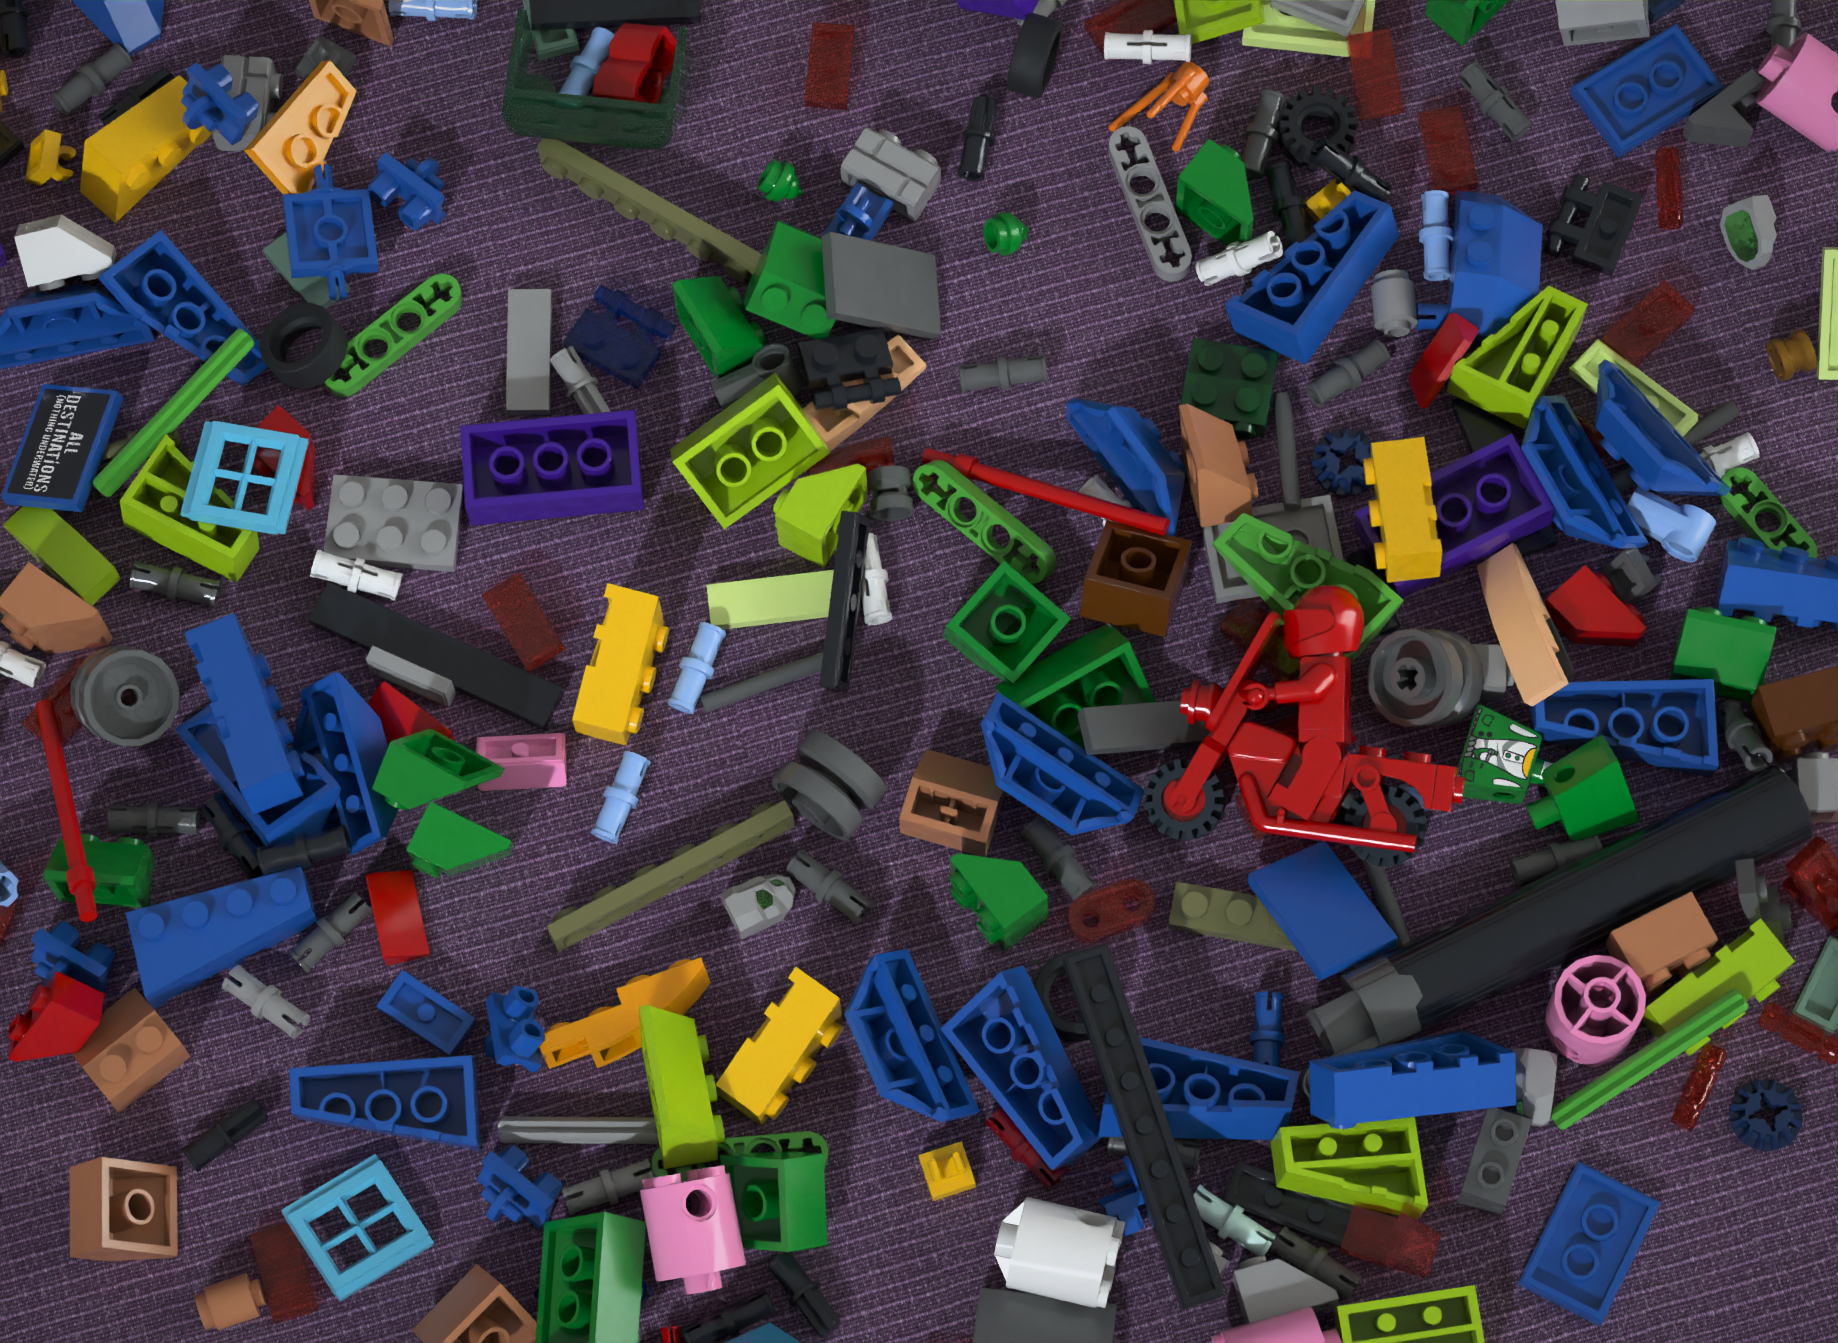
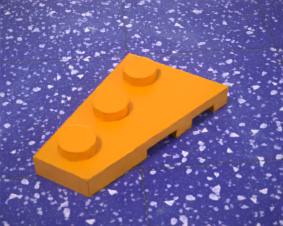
[244,60,357,194]

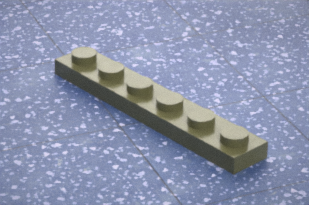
[537,133,762,282]
[546,800,795,953]

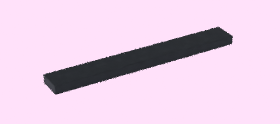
[1062,943,1227,1311]

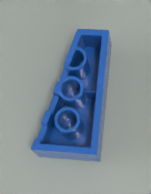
[1224,190,1400,364]
[1716,537,1838,631]
[184,613,305,815]
[1529,679,1719,778]
[125,866,318,1010]
[940,965,1102,1171]
[1309,1030,1516,1129]
[289,1055,482,1151]

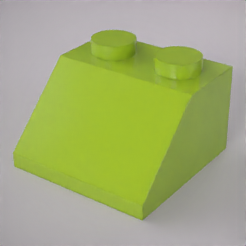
[773,464,868,569]

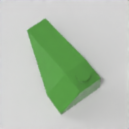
[1212,513,1404,663]

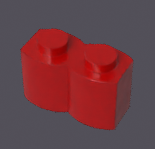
[593,23,679,114]

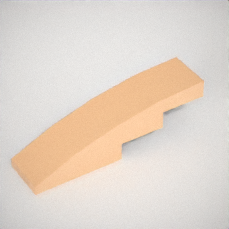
[803,334,927,451]
[1477,543,1569,707]

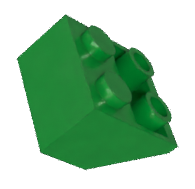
[1668,607,1777,703]
[948,853,1048,952]

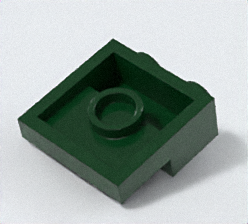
[1178,338,1278,440]

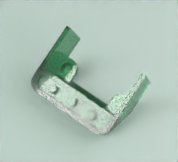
[502,9,692,150]

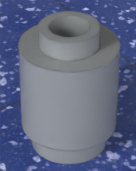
[1371,269,1418,337]

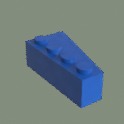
[1098,1037,1300,1140]

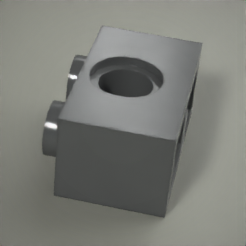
[1457,1108,1532,1217]

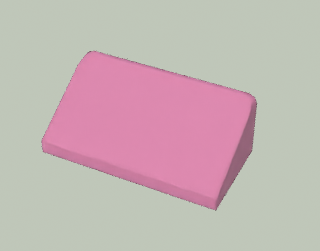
[476,733,567,791]

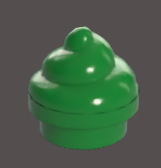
[756,159,802,202]
[983,212,1030,256]

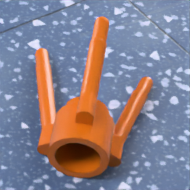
[1108,61,1210,152]

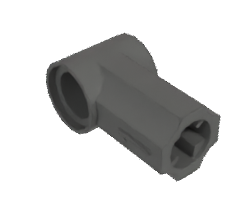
[710,343,803,410]

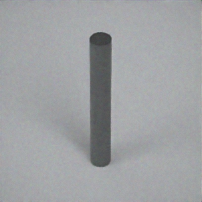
[1274,392,1301,512]
[700,651,824,713]

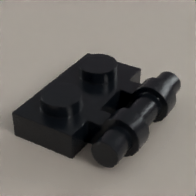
[1544,174,1644,277]
[797,328,901,411]

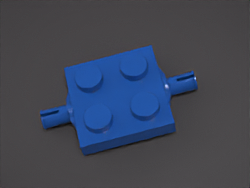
[282,164,378,301]

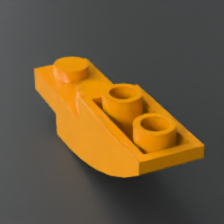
[540,957,711,1069]

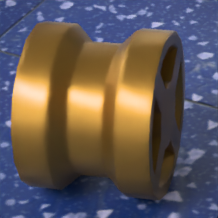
[1766,329,1817,381]

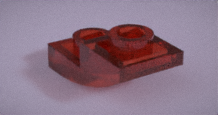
[807,436,894,476]
[482,572,566,672]

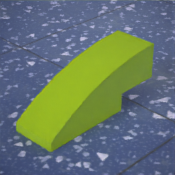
[3,506,121,606]

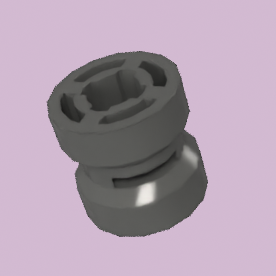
[867,465,913,522]

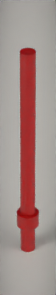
[922,448,1170,536]
[36,699,98,922]

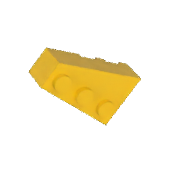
[80,75,212,223]
[1363,437,1442,583]
[572,583,669,746]
[716,967,844,1126]

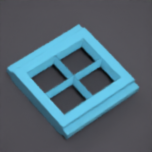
[181,420,309,535]
[281,1154,434,1302]

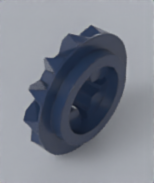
[1312,427,1376,496]
[1729,1079,1803,1151]

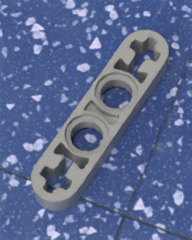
[1108,126,1192,282]

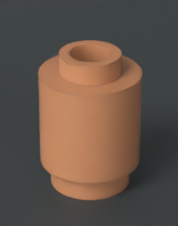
[195,1273,266,1331]

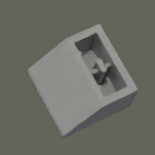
[1555,0,1650,46]

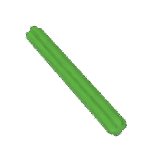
[93,328,255,497]
[1551,989,1749,1130]

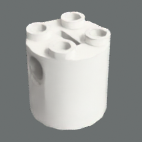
[994,1197,1125,1308]

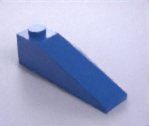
[98,230,268,387]
[176,705,341,847]

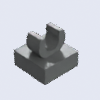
[296,35,357,79]
[1600,548,1662,606]

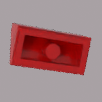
[1408,312,1479,410]
[368,681,455,745]
[365,870,431,966]

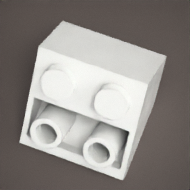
[14,215,117,291]

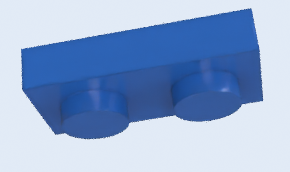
[376,970,478,1057]

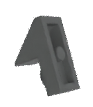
[1682,68,1764,147]

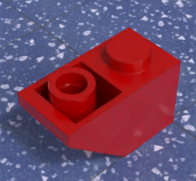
[243,405,315,511]
[1545,565,1647,647]
[7,971,105,1062]

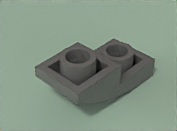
[1735,858,1792,949]

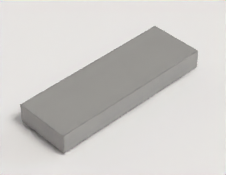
[506,289,552,416]

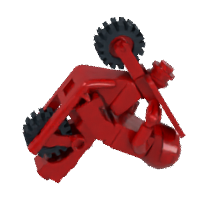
[1143,585,1465,867]

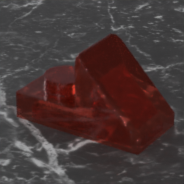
[1782,836,1838,933]
[1339,1205,1441,1279]

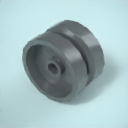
[1367,628,1484,727]
[71,646,179,746]
[772,730,887,841]

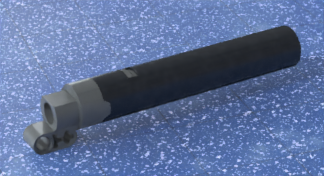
[1297,765,1814,1104]

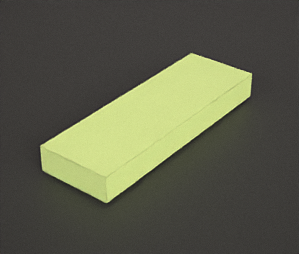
[1569,339,1698,437]
[706,570,834,629]

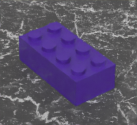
[460,410,645,526]
[1354,433,1554,599]

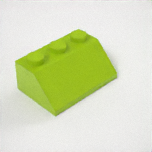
[670,372,831,530]
[639,1005,725,1169]

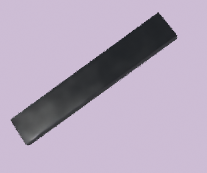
[308,582,565,731]

